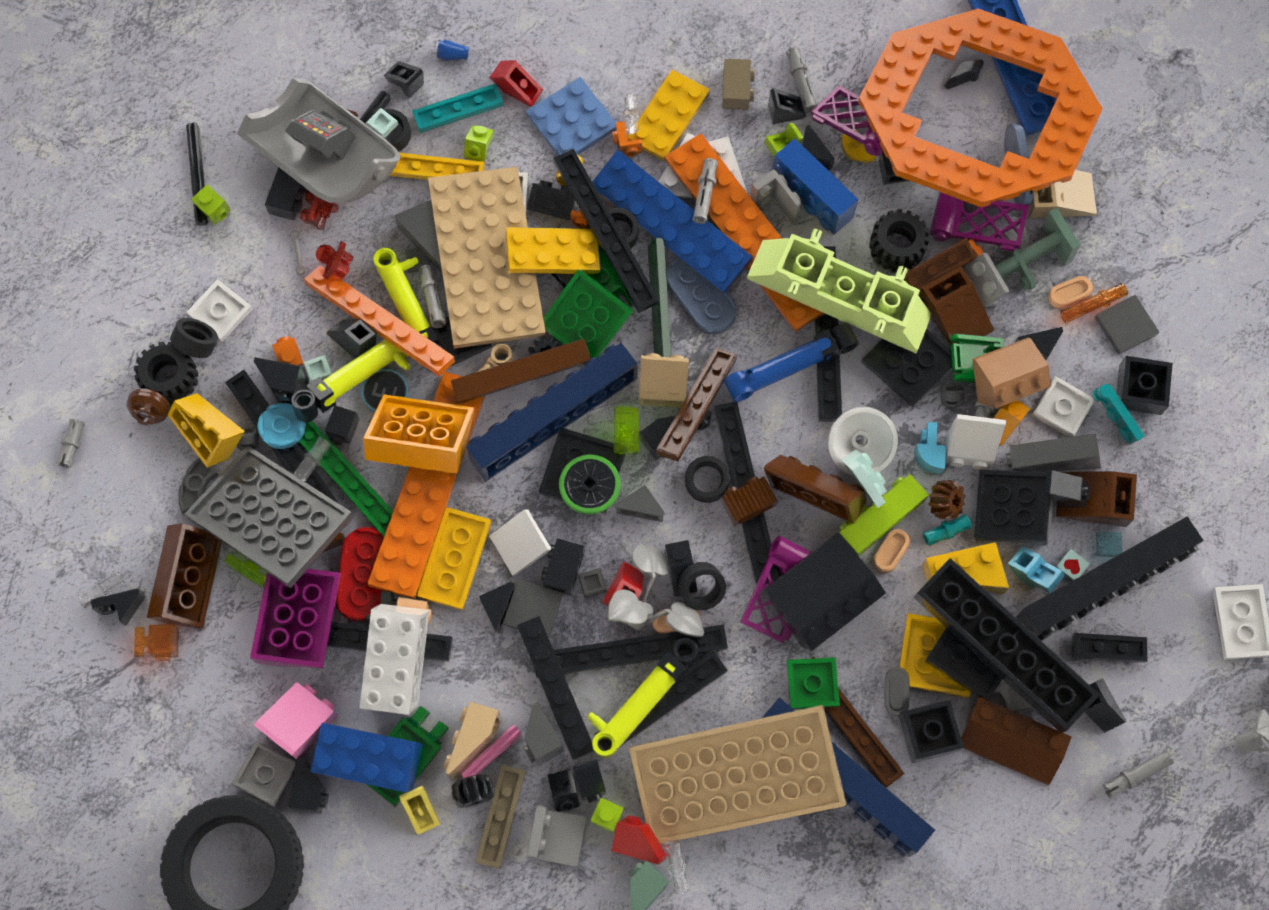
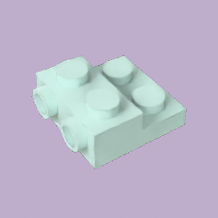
[841,449,887,508]

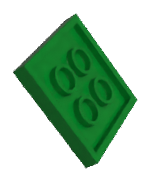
[543,269,634,359]

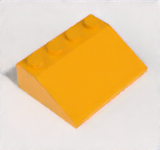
[363,394,474,474]

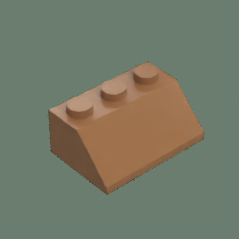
[973,338,1051,408]

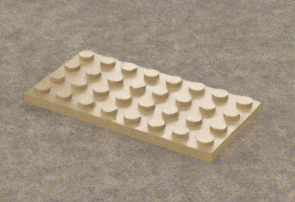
[428,167,546,349]
[629,705,846,844]

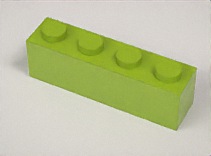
[839,474,929,556]

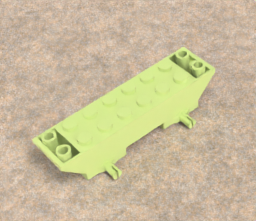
[746,229,931,353]

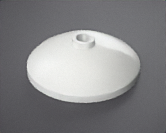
[828,407,898,475]

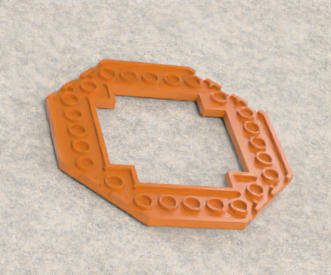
[858,9,1103,208]

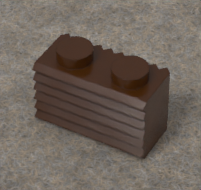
[721,476,778,526]

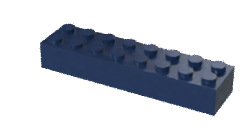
[466,342,638,482]
[762,697,935,857]

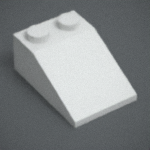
[945,414,1006,470]

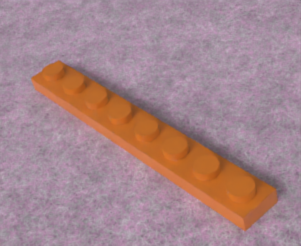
[304,265,455,377]

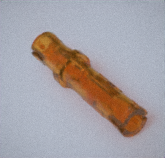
[1060,282,1128,323]

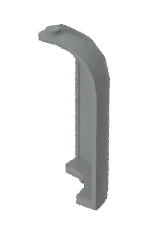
[237,78,401,203]

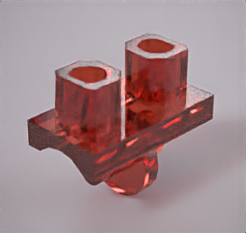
[300,190,339,230]
[315,240,354,281]

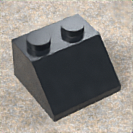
[254,357,308,405]

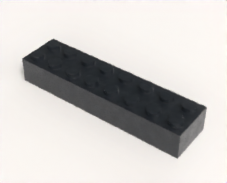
[1016,516,1204,641]
[913,558,1100,733]

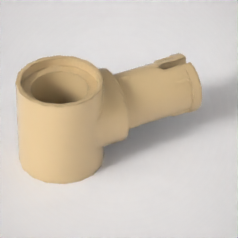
[477,344,513,372]

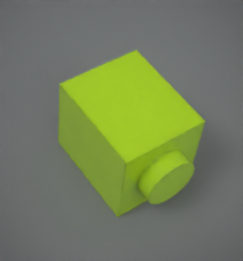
[591,798,624,834]

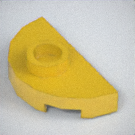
[841,129,876,164]

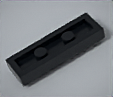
[1072,633,1148,663]

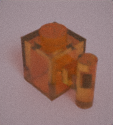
[134,624,179,662]

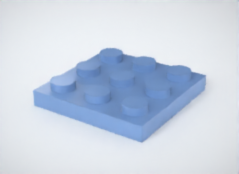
[526,77,616,156]

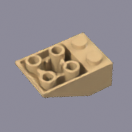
[1028,170,1097,219]
[639,353,689,408]
[443,701,502,780]

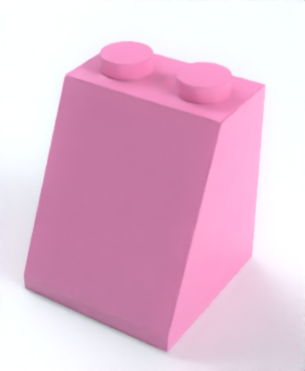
[254,682,338,759]

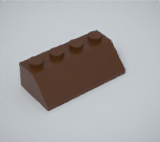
[763,455,867,524]
[146,523,222,629]
[961,697,1072,786]

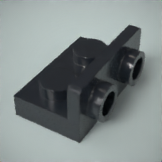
[527,180,575,220]

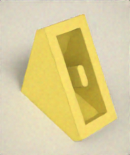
[399,786,440,835]

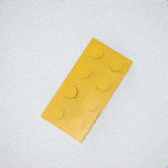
[627,69,710,162]
[505,227,600,274]
[417,507,492,611]

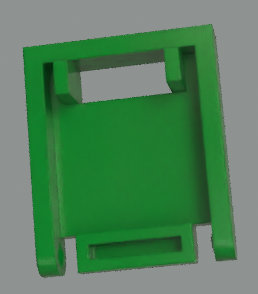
[950,334,1004,383]

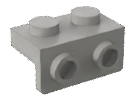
[962,253,1010,307]

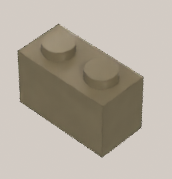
[722,59,755,110]

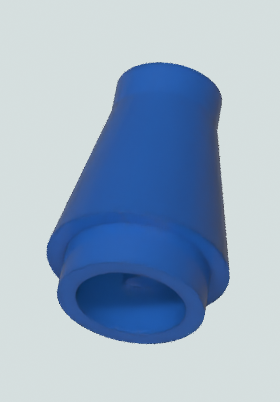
[437,39,469,61]

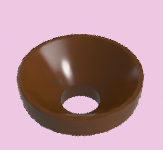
[127,389,170,425]

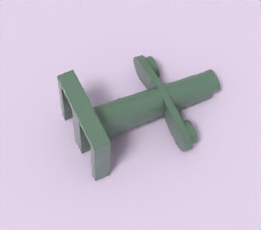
[995,208,1081,290]

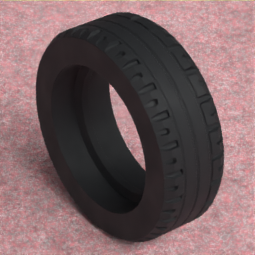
[160,795,304,910]

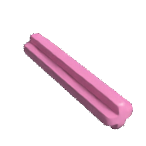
[460,725,522,778]

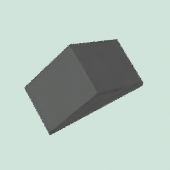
[616,485,664,522]

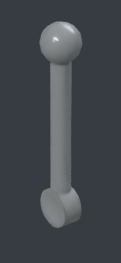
[291,230,305,275]

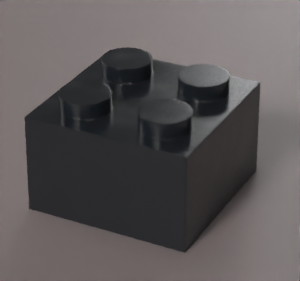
[1116,356,1173,415]
[899,700,964,763]

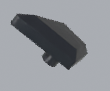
[945,59,984,90]

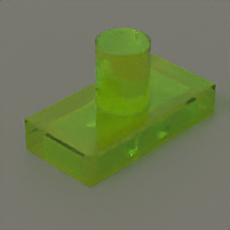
[614,406,639,455]
[223,553,266,589]

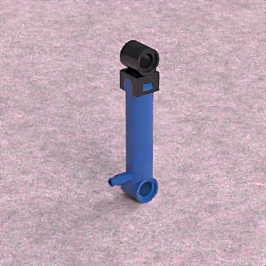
[723,323,859,402]

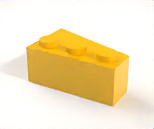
[168,393,245,468]
[922,542,1009,594]

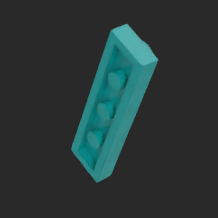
[412,83,504,133]

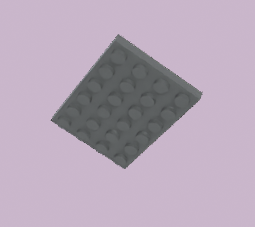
[184,446,354,588]

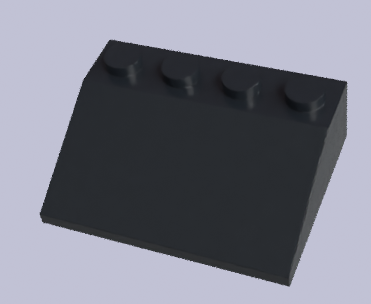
[763,533,886,651]

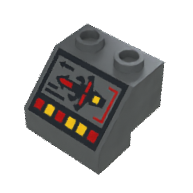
[285,109,356,159]

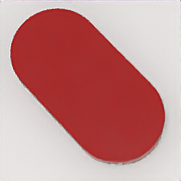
[335,527,384,622]

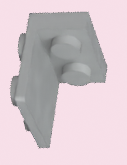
[750,169,801,224]
[527,806,586,867]

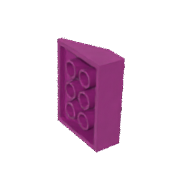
[250,569,341,669]

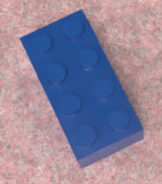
[773,138,859,235]
[310,723,423,792]

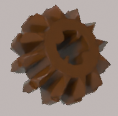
[928,480,966,520]

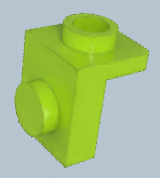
[764,123,803,158]
[464,125,494,162]
[191,184,231,225]

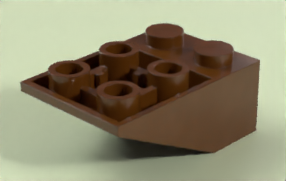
[919,266,994,346]
[1056,471,1137,527]

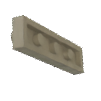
[476,764,526,869]

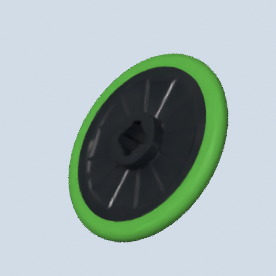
[559,454,621,514]

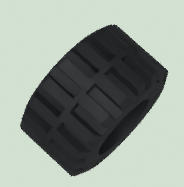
[869,209,930,272]
[134,342,199,404]

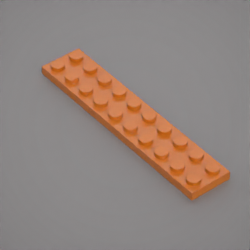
[664,133,824,333]
[368,372,486,599]

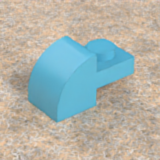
[914,422,946,475]
[1008,546,1065,593]

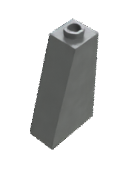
[395,200,442,273]
[1006,433,1101,472]

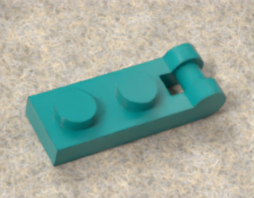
[1092,384,1145,445]

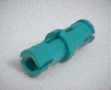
[922,514,972,546]

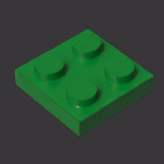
[786,657,840,710]

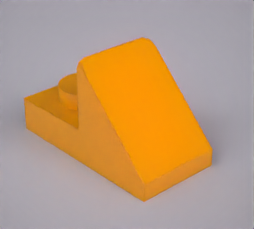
[993,400,1030,446]

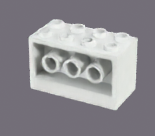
[360,604,430,715]

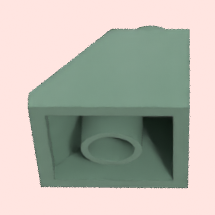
[630,861,670,910]

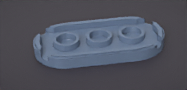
[1004,123,1034,206]
[666,256,736,334]

